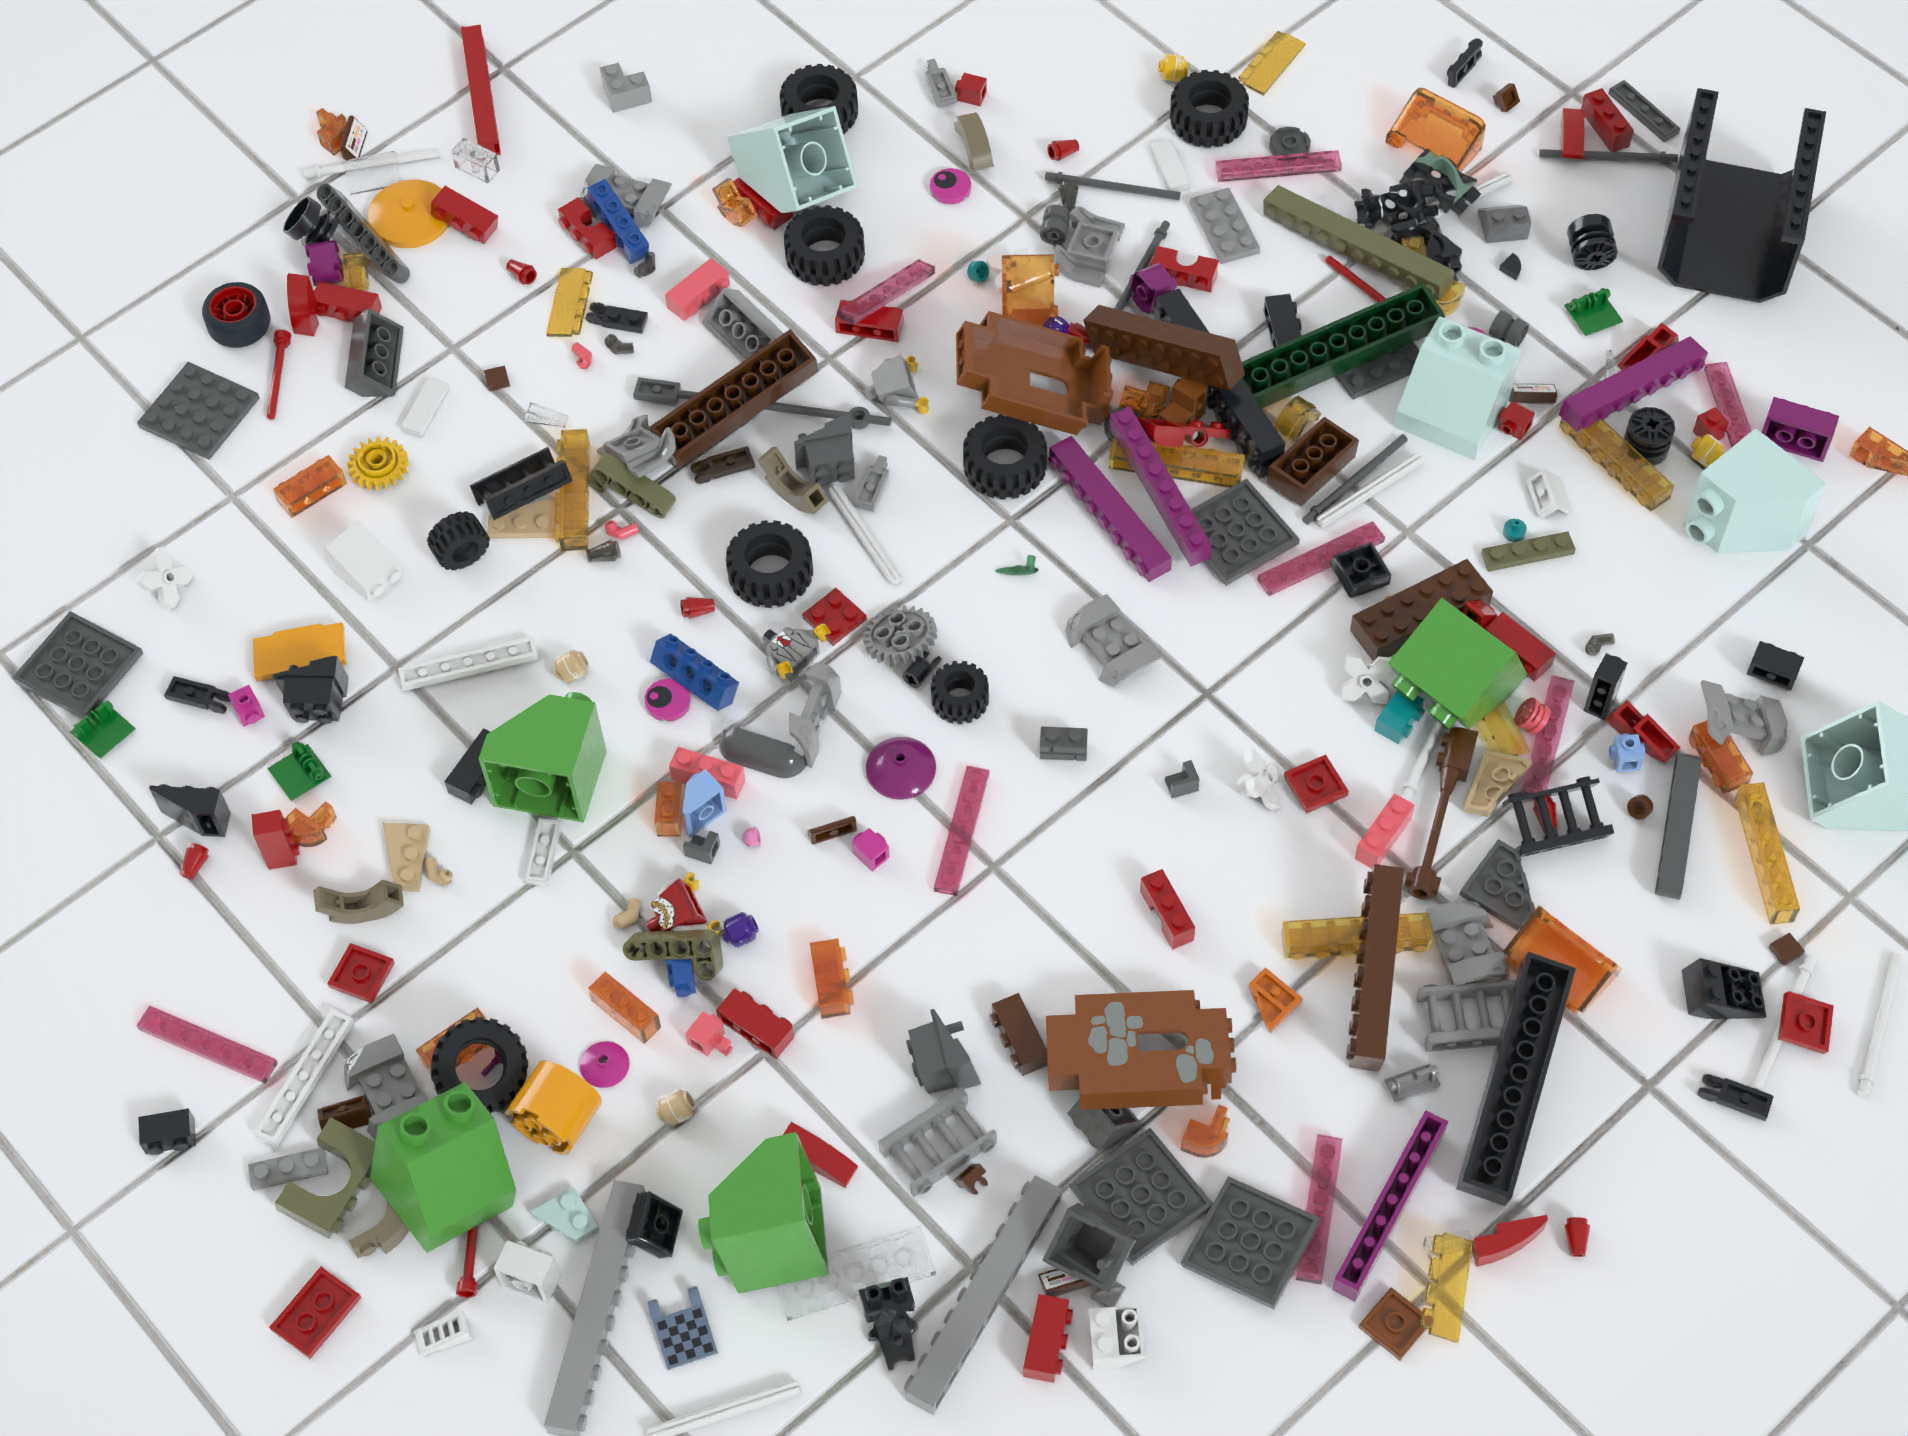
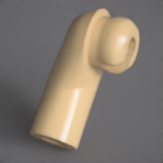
[425,857,453,886]
[612,898,641,928]

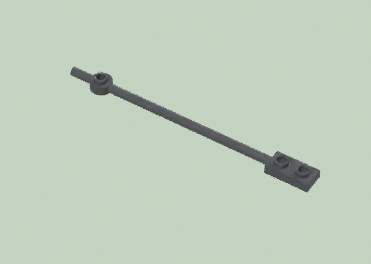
[633,377,892,429]

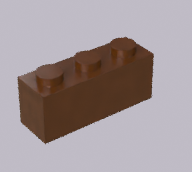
[989,993,1048,1076]

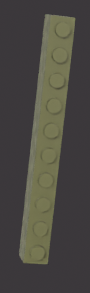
[1263,185,1454,301]

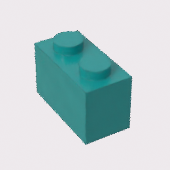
[1374,691,1425,744]

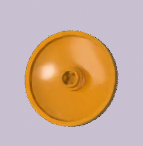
[368,179,449,248]

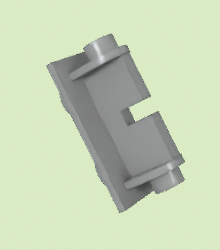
[1384,1063,1441,1102]

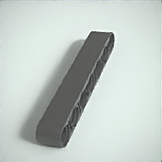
[316,183,410,284]
[1655,752,1702,900]

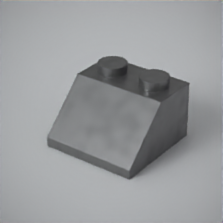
[1478,205,1531,243]
[1067,1098,1143,1151]

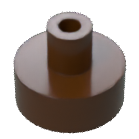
[1627,794,1653,820]

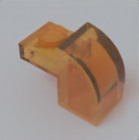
[316,108,347,156]
[712,178,758,227]
[1119,381,1170,419]
[285,801,337,847]
[1180,1104,1230,1158]

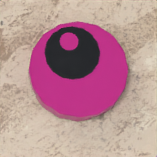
[930,168,971,204]
[645,678,691,721]

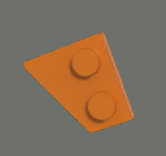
[1248,967,1303,1033]

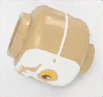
[553,649,589,683]
[656,1089,695,1126]

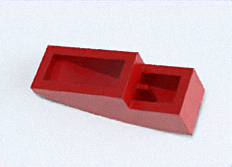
[1560,108,1584,159]
[287,273,319,337]
[1617,323,1679,370]
[1605,700,1681,764]
[783,1122,858,1188]
[1471,1215,1548,1267]

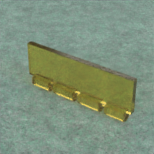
[1238,31,1306,96]
[546,268,593,337]
[1477,702,1530,756]
[1420,1232,1473,1343]

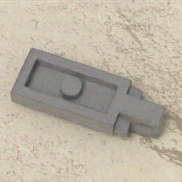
[925,58,957,107]
[852,455,889,512]

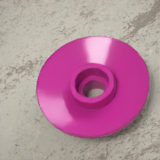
[580,1041,630,1088]

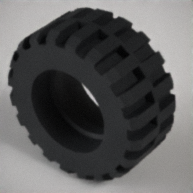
[779,64,858,135]
[1170,70,1249,148]
[784,205,865,286]
[963,414,1047,500]
[725,520,813,608]
[430,1017,528,1114]

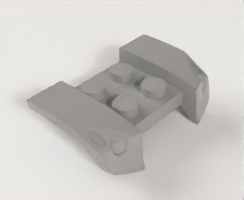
[580,164,672,228]
[1055,206,1125,288]
[596,415,676,478]
[1065,594,1162,687]
[789,663,842,768]
[1700,680,1788,755]
[1425,900,1510,986]
[344,1034,428,1139]

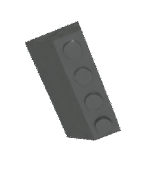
[344,308,404,397]

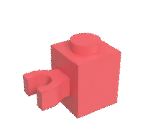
[685,1011,733,1056]

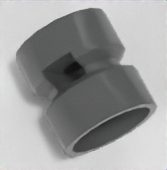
[1040,205,1071,245]
[1489,310,1529,348]

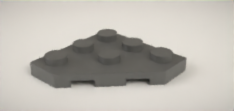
[1459,839,1536,933]

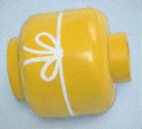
[1158,54,1189,82]
[1690,434,1725,467]

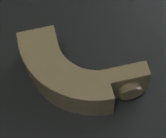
[954,112,994,171]
[757,447,830,514]
[313,880,404,924]
[349,1201,409,1258]

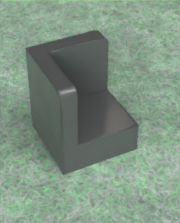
[1165,760,1200,798]
[683,831,720,864]

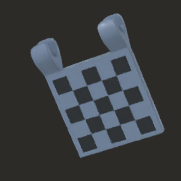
[648,1286,718,1370]

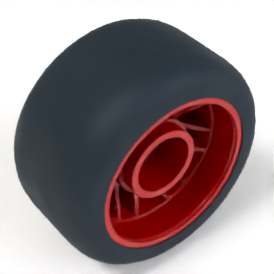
[202,282,271,348]

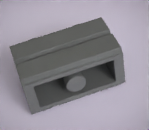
[1040,726,1088,761]

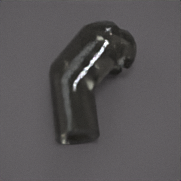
[634,252,656,278]
[604,334,634,354]
[1585,633,1615,656]

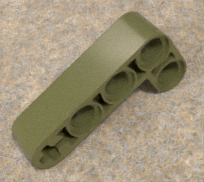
[588,453,676,519]
[623,929,723,981]

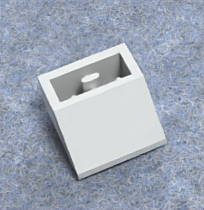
[1088,1305,1146,1370]

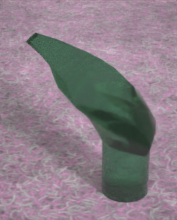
[995,555,1039,575]

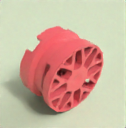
[1514,697,1551,735]

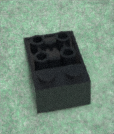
[149,784,231,837]
[1681,958,1767,1019]

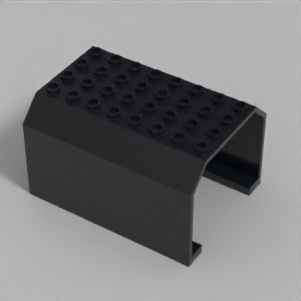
[1657,88,1826,303]

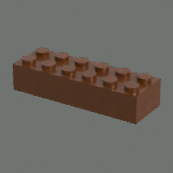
[1350,559,1493,662]

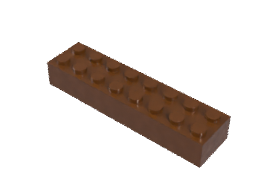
[1083,305,1245,391]
[649,329,819,469]
[1346,864,1404,1072]

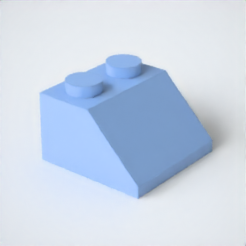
[682,769,727,838]

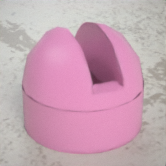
[742,827,761,847]

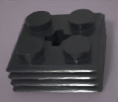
[1331,542,1392,598]
[626,1191,683,1259]

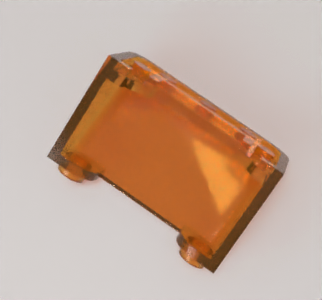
[1385,87,1486,172]
[1002,254,1059,326]
[1503,905,1623,1014]

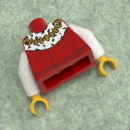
[646,872,721,937]

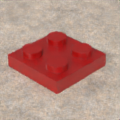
[802,588,867,646]
[1284,754,1349,814]
[327,943,395,1004]
[1778,991,1834,1054]

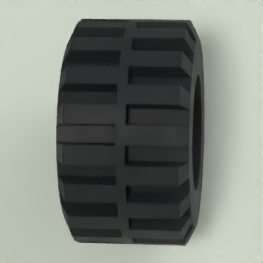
[427,511,490,570]
[931,661,989,724]

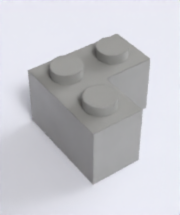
[599,62,652,113]

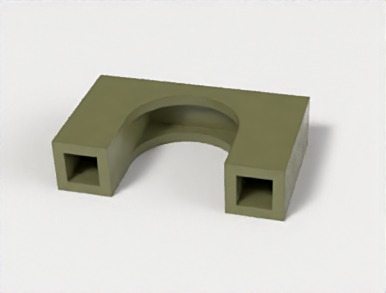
[275,1117,375,1239]

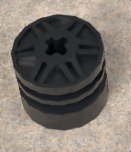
[283,196,339,247]
[1567,214,1618,271]
[1622,407,1675,467]

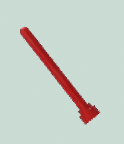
[1325,256,1387,303]
[267,330,292,420]
[456,1225,479,1298]

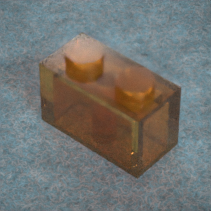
[654,781,684,837]

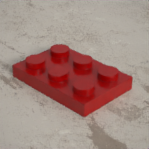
[269,1266,361,1359]

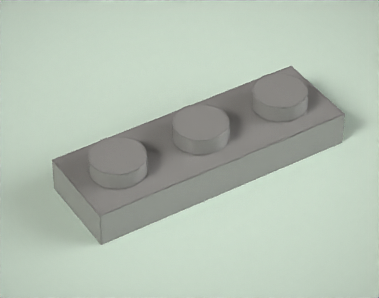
[248,1148,328,1191]

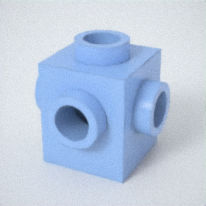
[1609,734,1645,772]

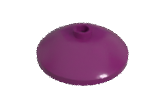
[866,737,936,800]

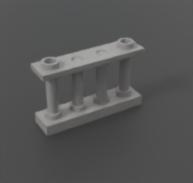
[1416,978,1516,1052]
[878,1087,997,1197]

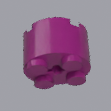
[305,240,344,286]
[1129,262,1177,313]

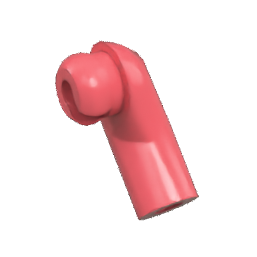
[571,342,592,369]
[605,520,639,540]

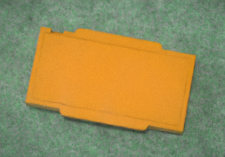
[253,622,347,682]

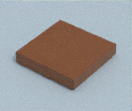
[1358,1287,1433,1361]

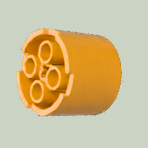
[505,1060,602,1155]

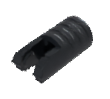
[902,649,942,688]

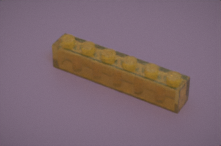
[1559,418,1674,512]
[555,429,590,551]
[1109,436,1245,488]
[1735,782,1800,925]
[1281,912,1433,960]

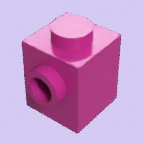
[228,685,265,726]
[852,828,890,872]

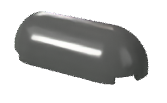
[719,727,807,778]

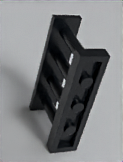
[469,447,573,520]
[1502,776,1614,857]

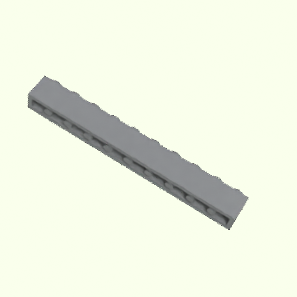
[904,1175,1062,1415]
[544,1180,645,1436]

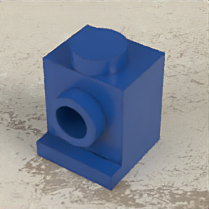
[666,959,696,997]

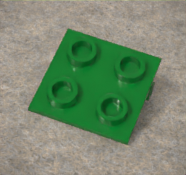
[1564,288,1623,336]
[70,700,136,759]
[267,742,332,801]

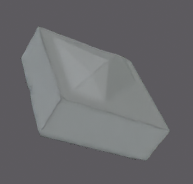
[1090,1281,1126,1307]

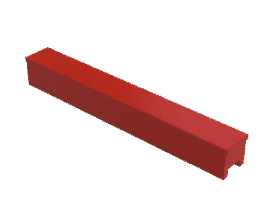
[461,24,501,159]

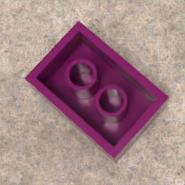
[1761,397,1840,462]

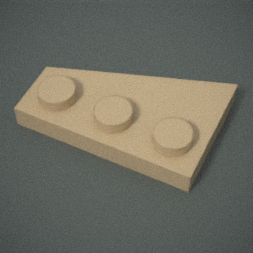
[487,497,558,538]
[1464,750,1532,817]
[382,822,431,892]

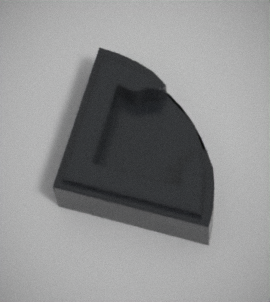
[1499,253,1521,280]

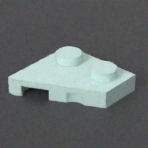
[530,1186,599,1244]

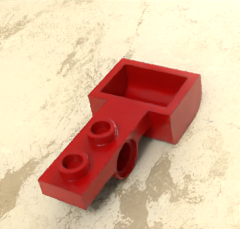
[1138,417,1231,447]

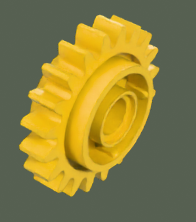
[347,436,410,492]

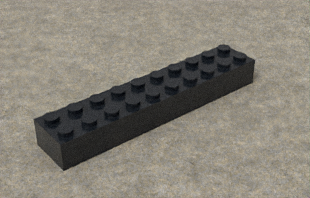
[1154,288,1286,479]
[1456,952,1576,1206]

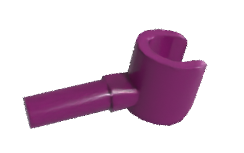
[481,1049,503,1077]

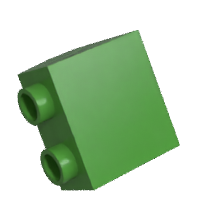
[1388,598,1528,729]
[479,692,607,823]
[370,1082,516,1253]
[698,1132,829,1294]

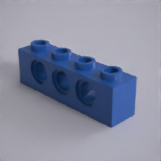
[587,179,649,265]
[650,633,739,711]

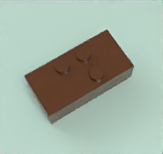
[1266,417,1359,506]

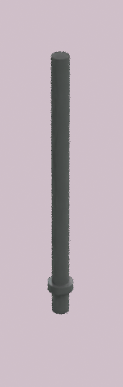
[1539,149,1678,164]
[1045,172,1181,200]
[1114,220,1170,311]
[1302,434,1408,525]

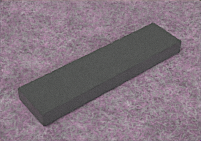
[1608,80,1681,142]

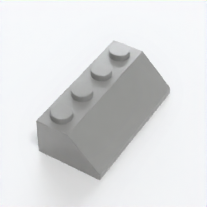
[702,288,783,362]

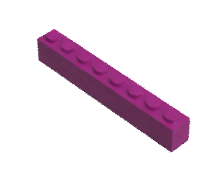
[1558,336,1708,432]
[1110,406,1212,567]
[1048,435,1172,582]
[1332,1110,1449,1302]

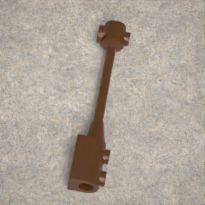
[1404,727,1478,899]

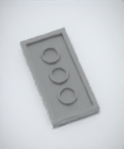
[1190,188,1260,264]

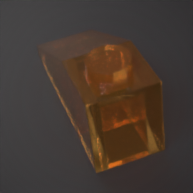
[1849,426,1908,476]

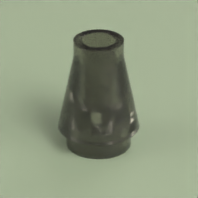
[1058,180,1078,212]
[586,540,621,563]

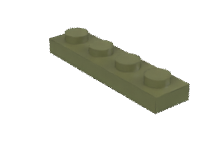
[1481,531,1576,572]

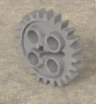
[863,605,938,666]

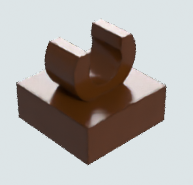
[1492,83,1520,112]
[954,1163,988,1195]

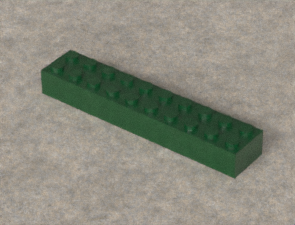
[1241,283,1445,408]

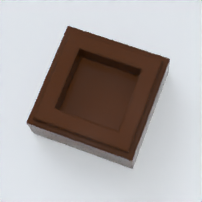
[484,365,510,391]
[1768,932,1805,966]

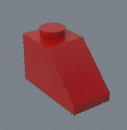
[1463,600,1498,628]

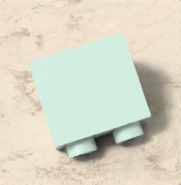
[727,106,858,213]
[1394,316,1521,460]
[1683,428,1826,553]
[1800,701,1908,831]

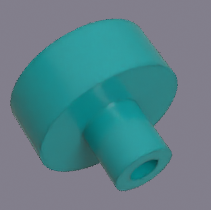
[967,261,989,282]
[1503,518,1527,542]

